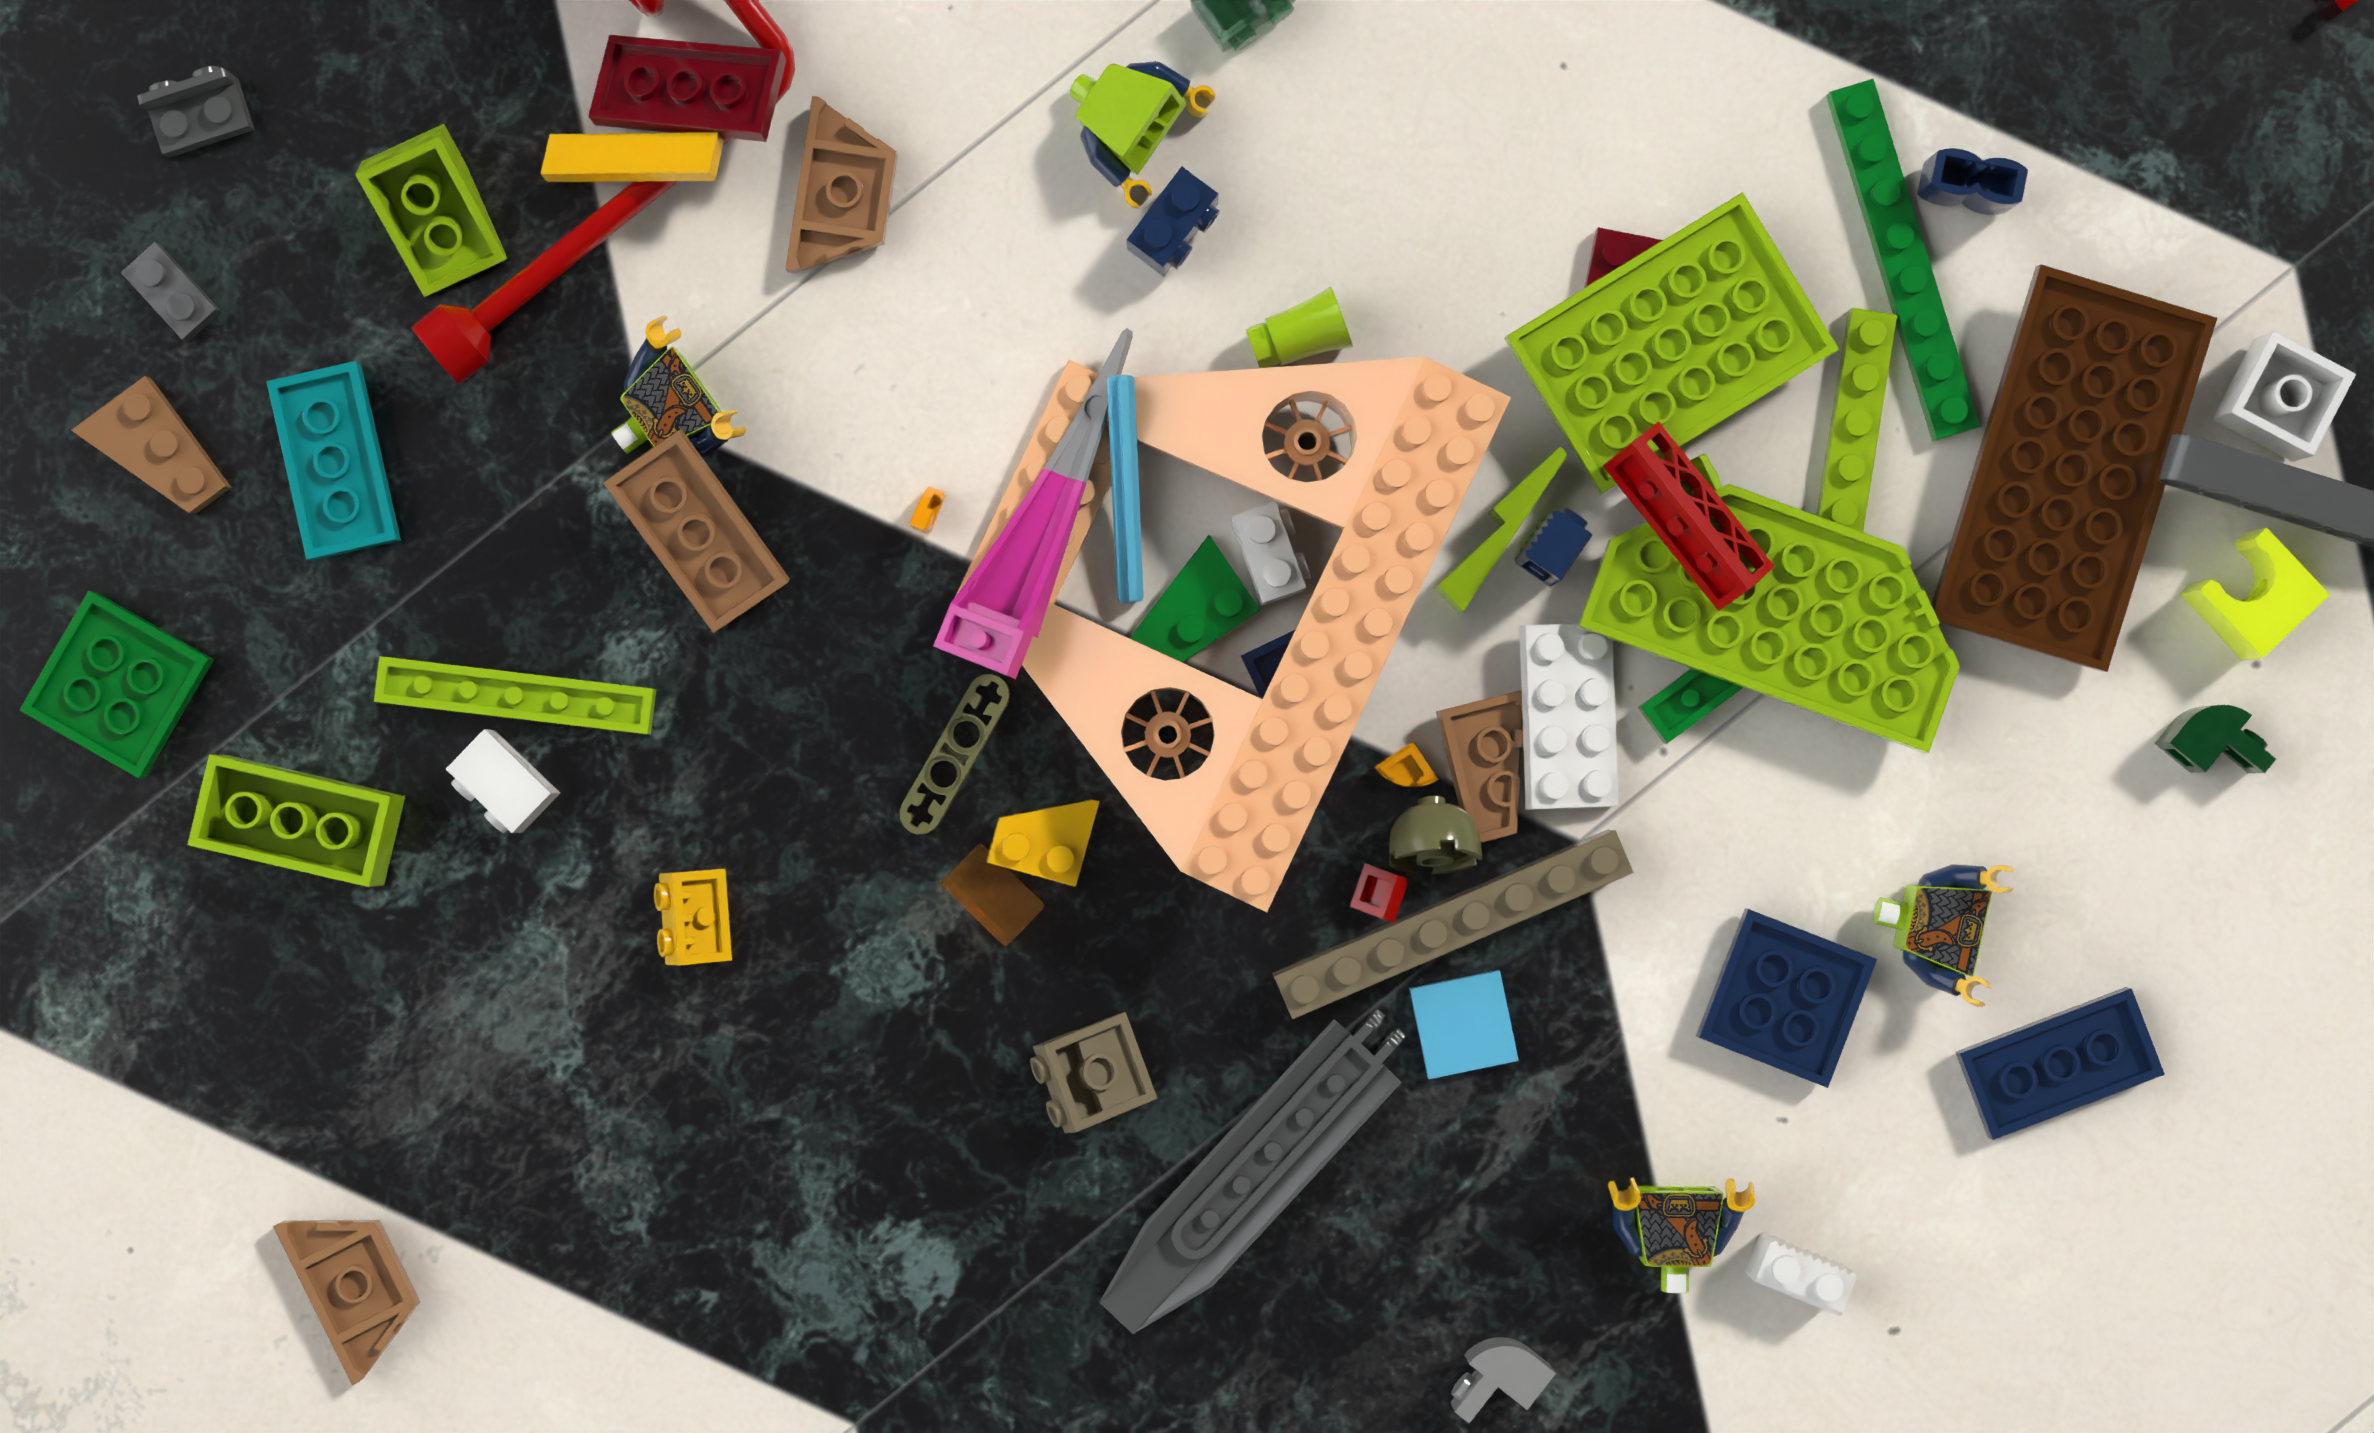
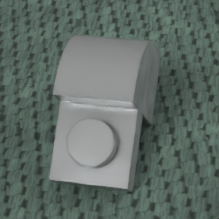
[1450,1337,1556,1423]

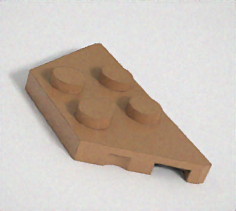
[785,96,898,273]
[273,1220,421,1385]

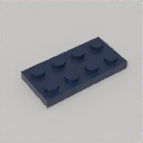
[1955,987,2165,1140]

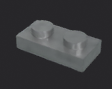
[121,242,222,342]

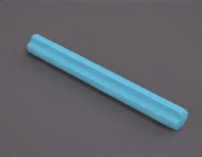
[1107,375,1144,603]

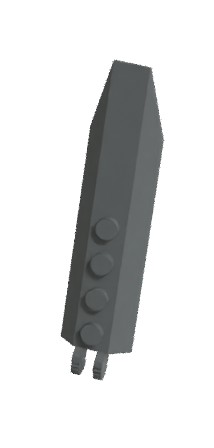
[1099,1009,1406,1334]

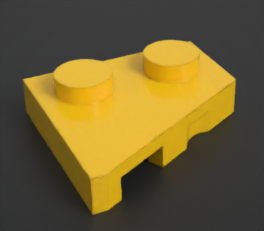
[986,799,1099,887]

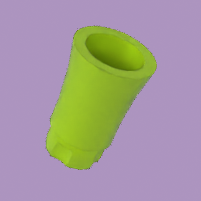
[1246,287,1353,368]

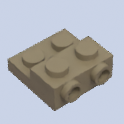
[1030,1012,1158,1133]

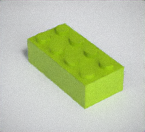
[187,754,405,887]

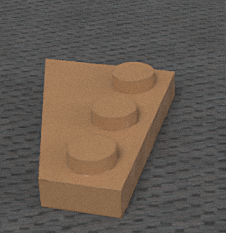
[71,376,232,515]
[1436,690,1523,842]

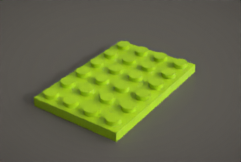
[1504,192,1839,495]

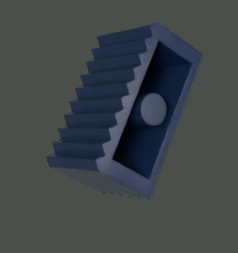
[1515,508,1592,587]

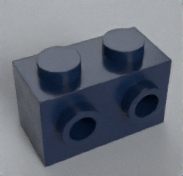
[1126,166,1220,277]

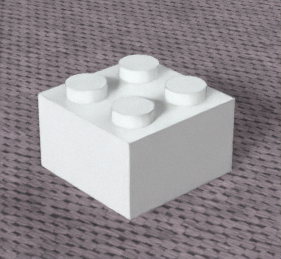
[2212,331,2356,462]

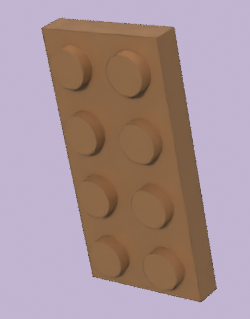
[603,429,790,633]

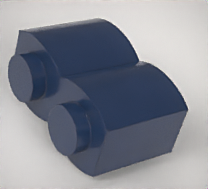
[1917,148,2028,215]

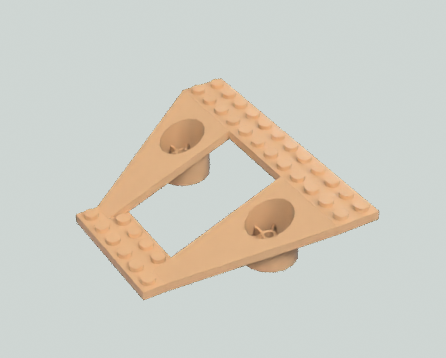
[955,357,1511,912]

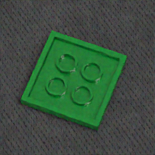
[20,591,214,779]

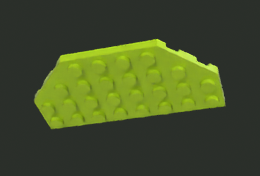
[1577,484,1960,753]

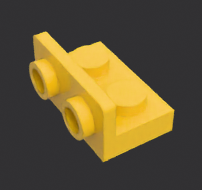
[654,869,732,966]

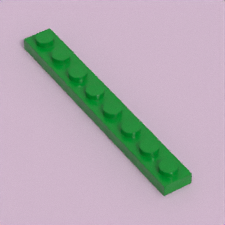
[1826,78,1980,442]

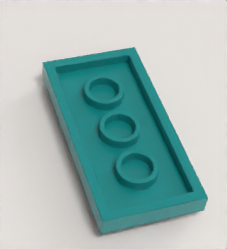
[266,361,401,561]

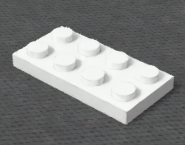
[1519,624,1619,809]

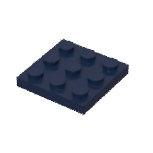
[1696,908,1877,1088]

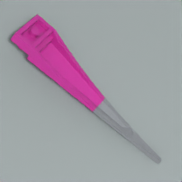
[933,328,1133,679]

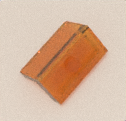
[939,844,1044,947]

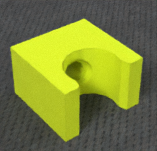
[2180,527,2330,661]

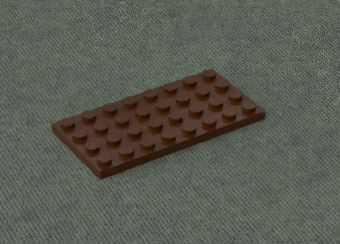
[1931,264,2217,672]

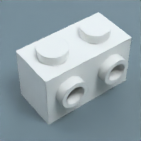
[1231,501,1311,607]

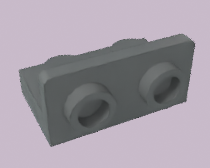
[137,66,255,158]

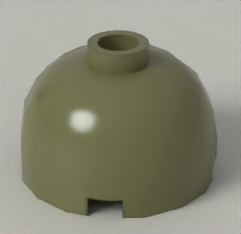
[1389,796,1482,875]

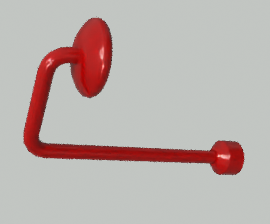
[411,0,795,385]

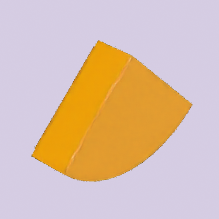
[909,486,946,534]
[1374,742,1439,787]

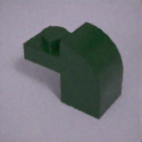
[2154,705,2276,773]

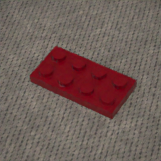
[588,35,786,142]

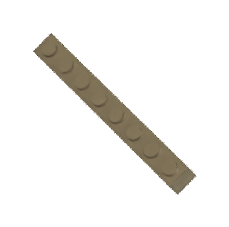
[1273,829,1634,1019]

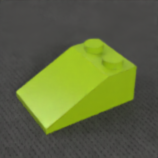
[355,124,507,297]

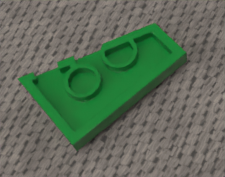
[1129,535,1260,663]

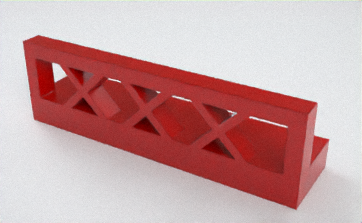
[1603,421,1775,611]

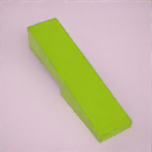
[1434,446,1568,614]

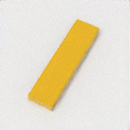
[541,132,724,182]

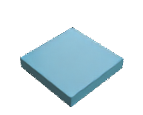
[1409,970,1519,1079]

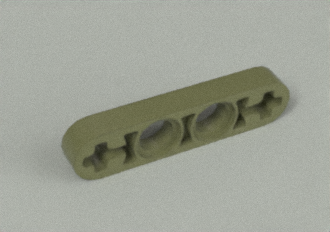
[900,674,1010,835]

